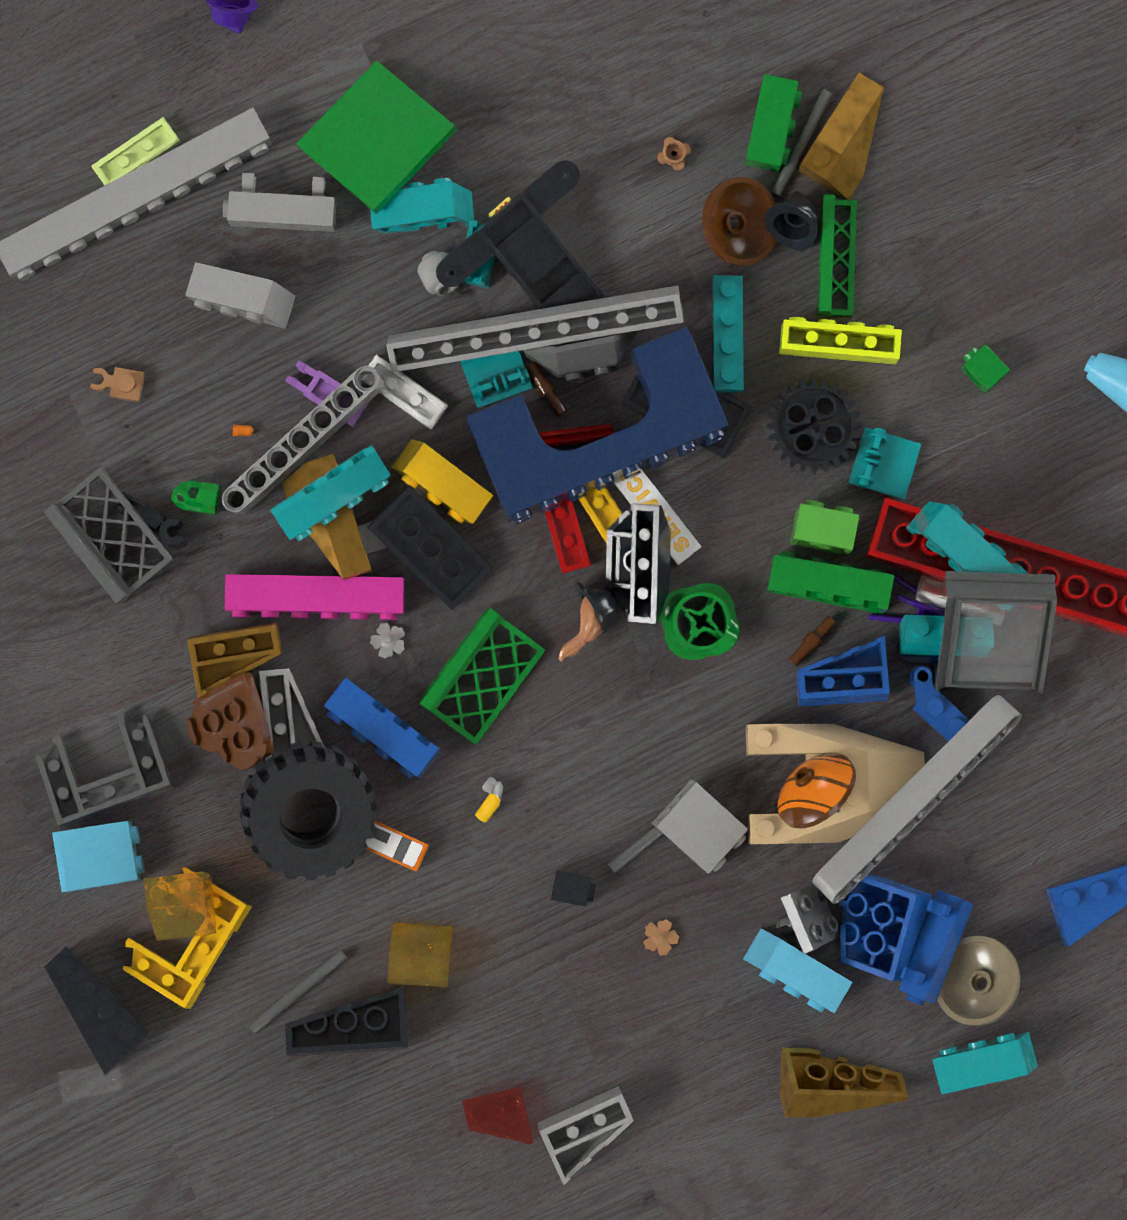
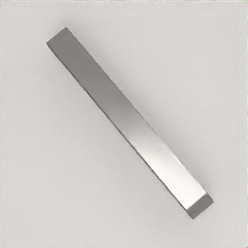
[812,695,1022,904]

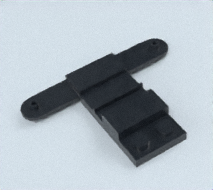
[436,160,605,309]

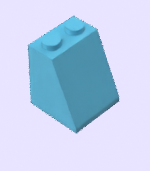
[52,821,145,892]

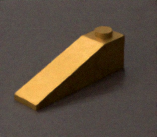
[798,73,884,200]
[282,454,372,580]
[780,1048,909,1118]

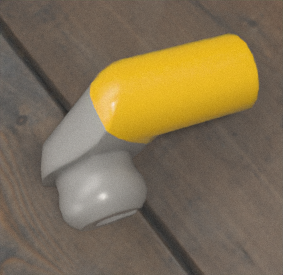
[475,777,503,823]

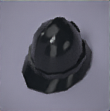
[764,191,818,252]

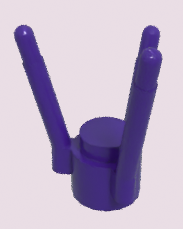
[868,573,944,623]

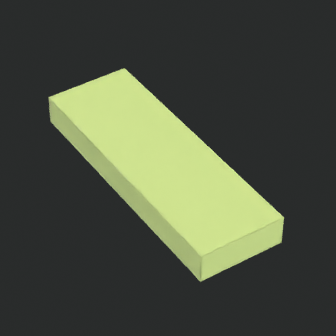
[91,117,181,185]

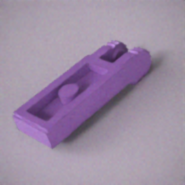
[285,360,369,427]

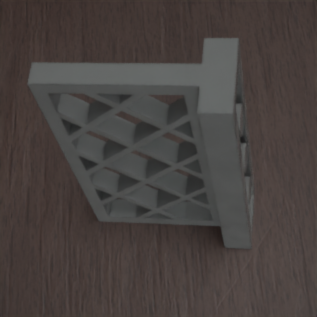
[43,467,174,604]

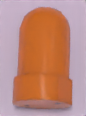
[233,424,254,436]

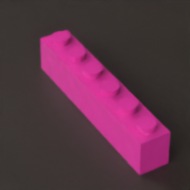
[225,574,405,620]

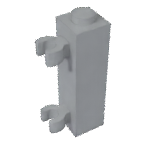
[223,173,337,232]

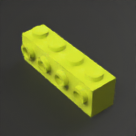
[779,317,902,364]

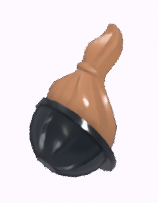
[558,581,618,662]

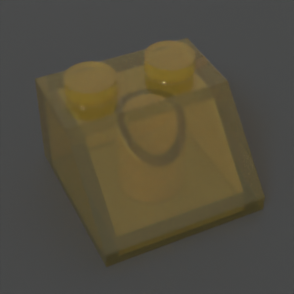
[144,872,217,941]
[387,922,453,987]

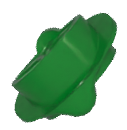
[660,583,739,660]

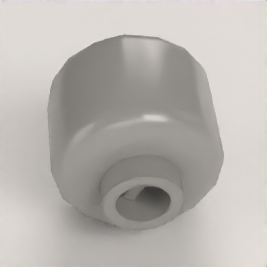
[417,251,458,296]

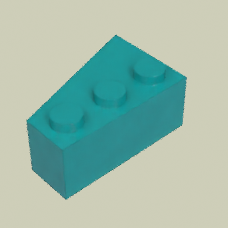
[370,178,474,234]
[932,1031,1038,1095]

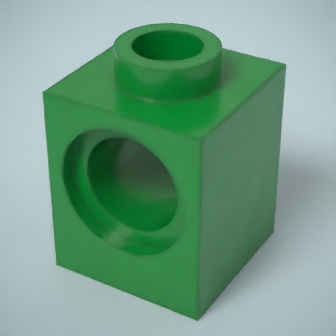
[961,344,1010,394]

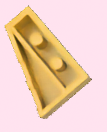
[391,439,493,524]

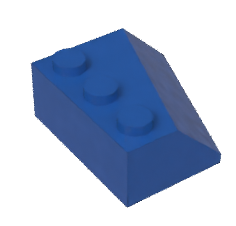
[839,874,932,981]

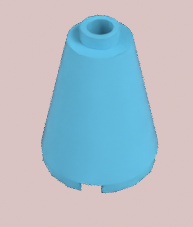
[1084,352,1127,412]

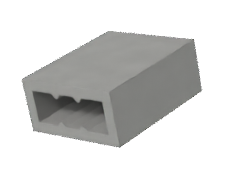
[651,779,748,874]

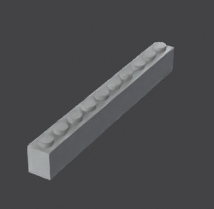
[0,108,272,281]
[386,285,684,373]

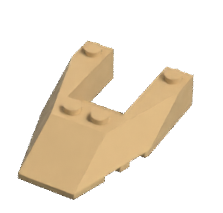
[746,724,925,844]

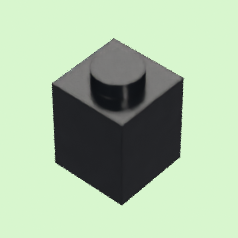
[551,870,596,907]

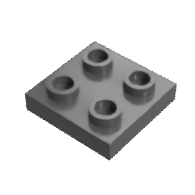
[776,883,840,954]

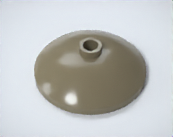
[937,936,1020,1026]

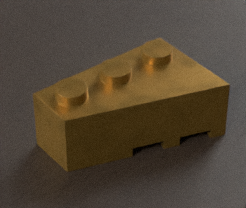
[187,622,283,698]

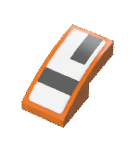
[366,820,429,872]

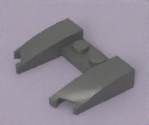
[35,713,174,829]

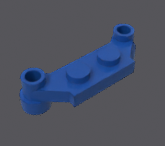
[908,665,970,742]

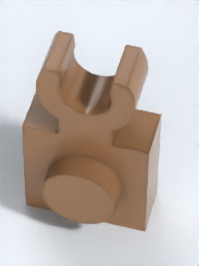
[90,367,145,402]

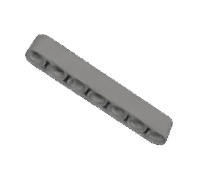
[222,366,384,514]

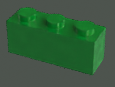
[745,74,802,172]

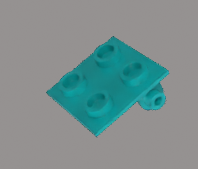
[460,351,533,408]
[848,427,921,500]

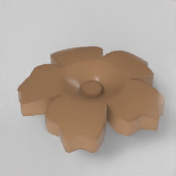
[643,919,680,956]

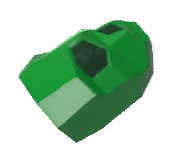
[171,481,221,515]

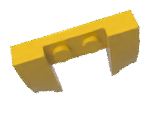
[123,867,252,1009]

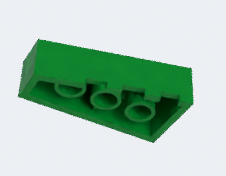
[766,551,894,615]

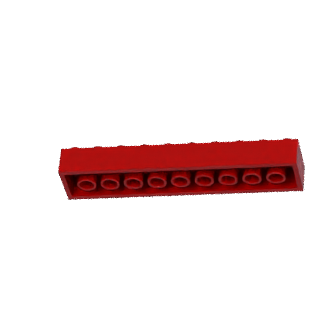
[865,498,1127,637]

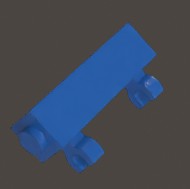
[899,889,974,1006]

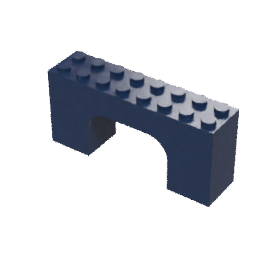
[466,326,729,524]

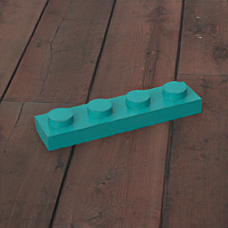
[712,275,744,393]

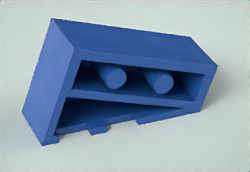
[796,635,890,707]

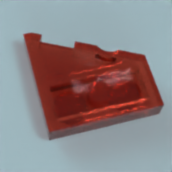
[462,1086,534,1144]

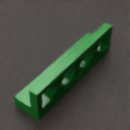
[817,194,857,317]

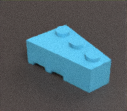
[743,929,853,1013]

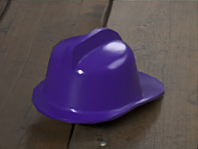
[205,0,258,33]

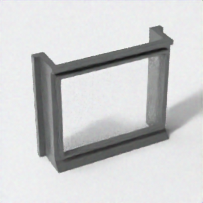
[933,571,1057,693]

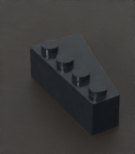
[44,946,150,1076]
[285,986,409,1057]

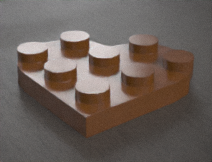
[187,673,274,770]

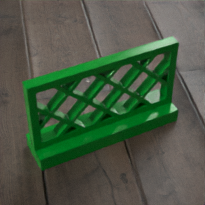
[417,607,545,745]

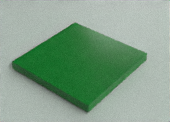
[296,60,457,214]

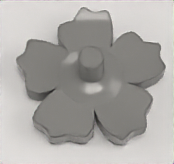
[370,622,405,659]

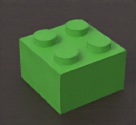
[790,500,859,556]

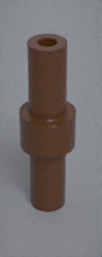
[526,362,567,417]
[789,616,836,667]

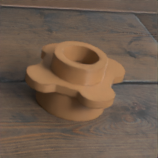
[657,137,691,171]

